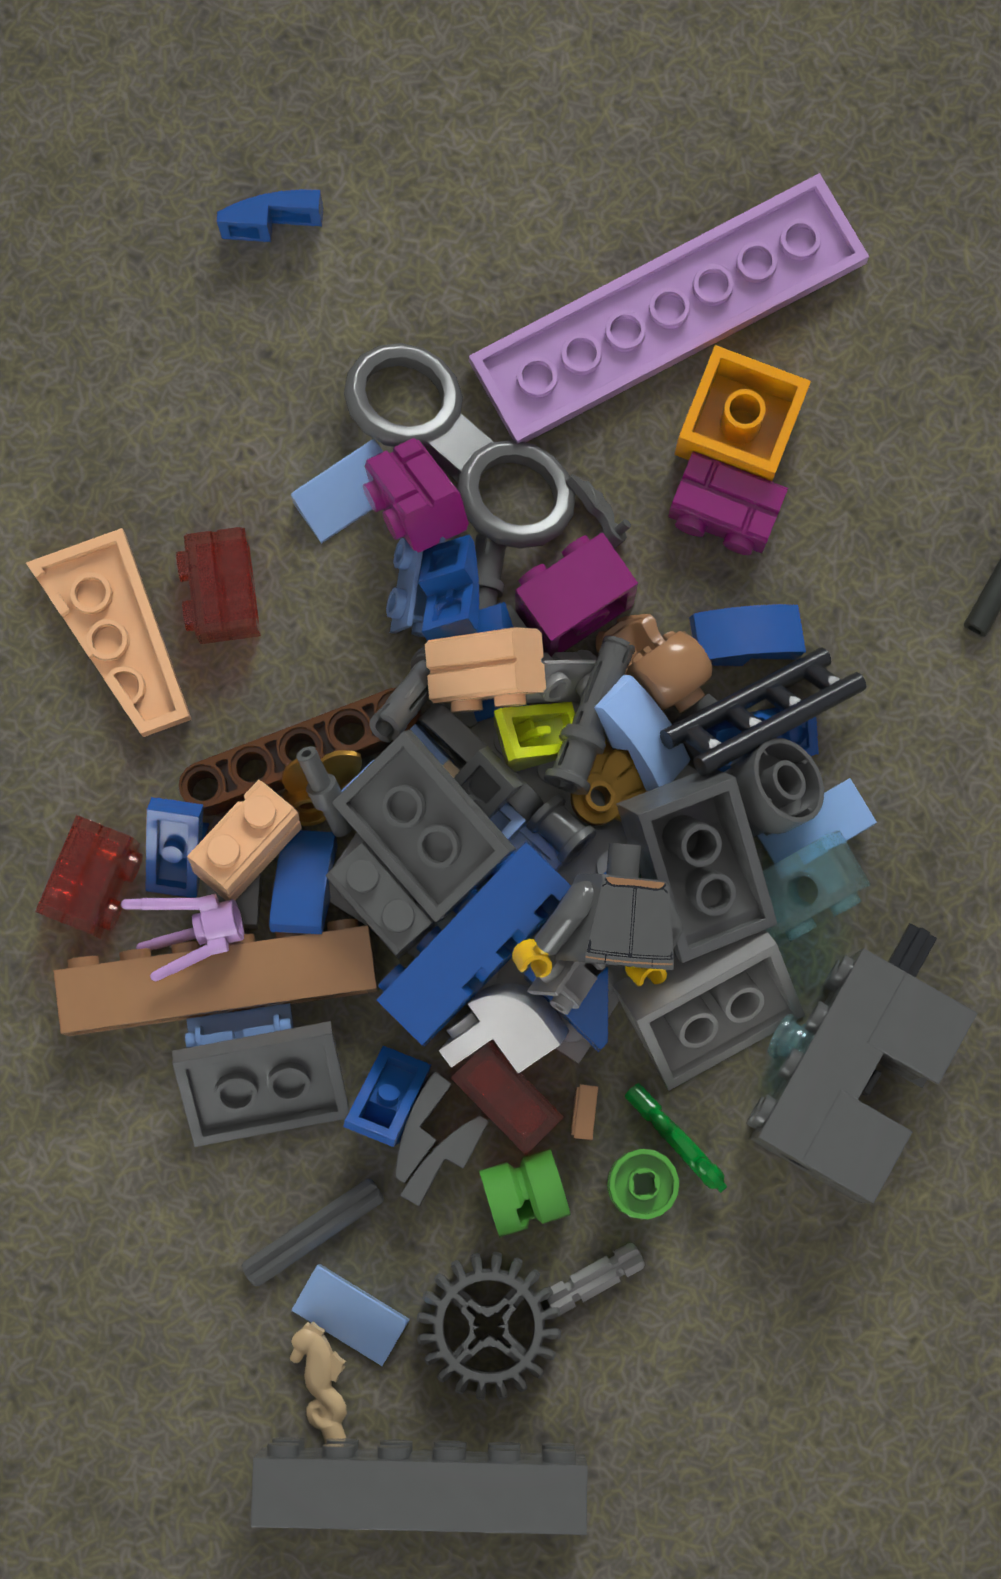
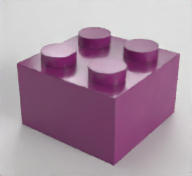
[515,532,638,657]

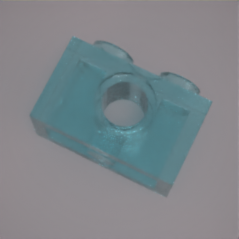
[763,830,871,942]

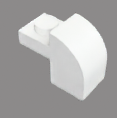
[439,983,570,1073]

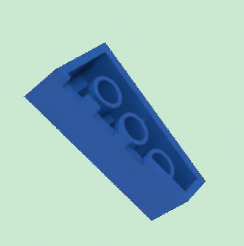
[377,842,571,1047]

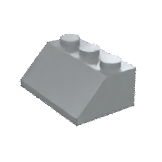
[613,929,805,1091]

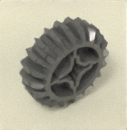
[417,1252,561,1400]

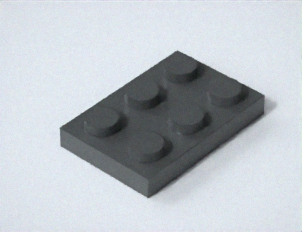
[332,730,516,922]
[172,1021,350,1147]

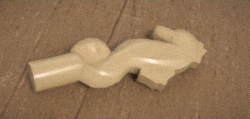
[290,1321,347,1443]

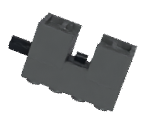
[746,923,978,1204]

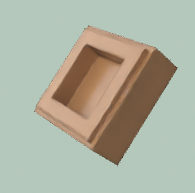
[570,1084,598,1141]

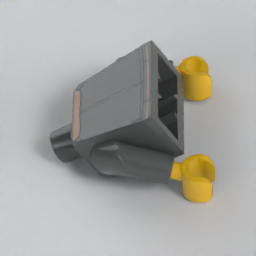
[512,843,683,986]

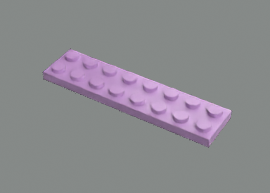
[469,173,869,443]

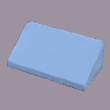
[291,439,383,544]
[292,1264,410,1366]

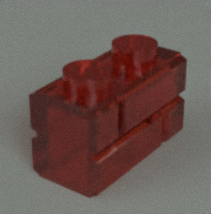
[176,527,261,644]
[35,815,143,939]
[451,1041,564,1156]

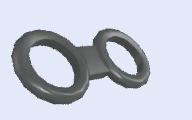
[344,343,576,549]

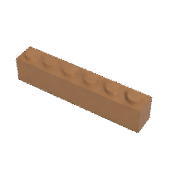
[53,919,379,1036]

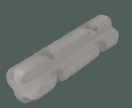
[547,1243,645,1315]

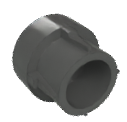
[725,738,824,837]

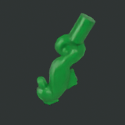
[625,1083,727,1193]

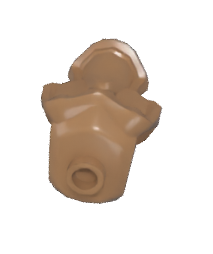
[596,614,712,713]

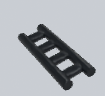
[660,647,867,776]

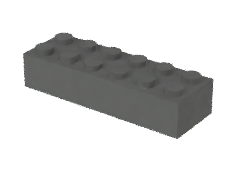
[251,1437,588,1535]

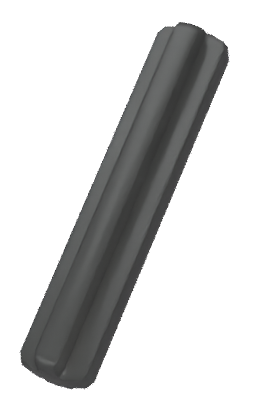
[241,1179,384,1287]

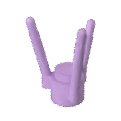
[121,894,244,982]

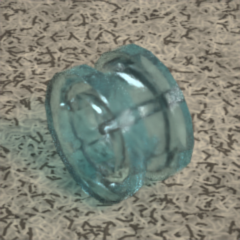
[768,1014,810,1059]

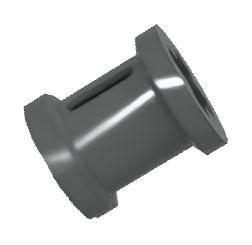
[526,794,597,865]

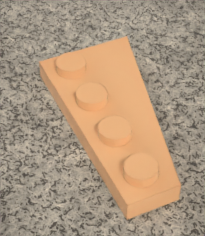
[26,528,192,737]

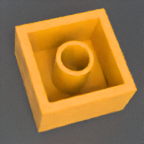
[674,345,811,482]

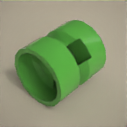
[479,1149,571,1238]
[607,1149,679,1220]

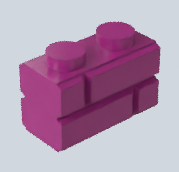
[363,438,469,553]
[668,451,788,555]

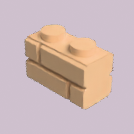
[425,627,546,713]
[187,780,302,901]

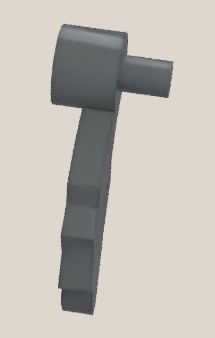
[566,474,631,549]

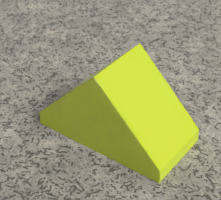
[494,702,575,772]

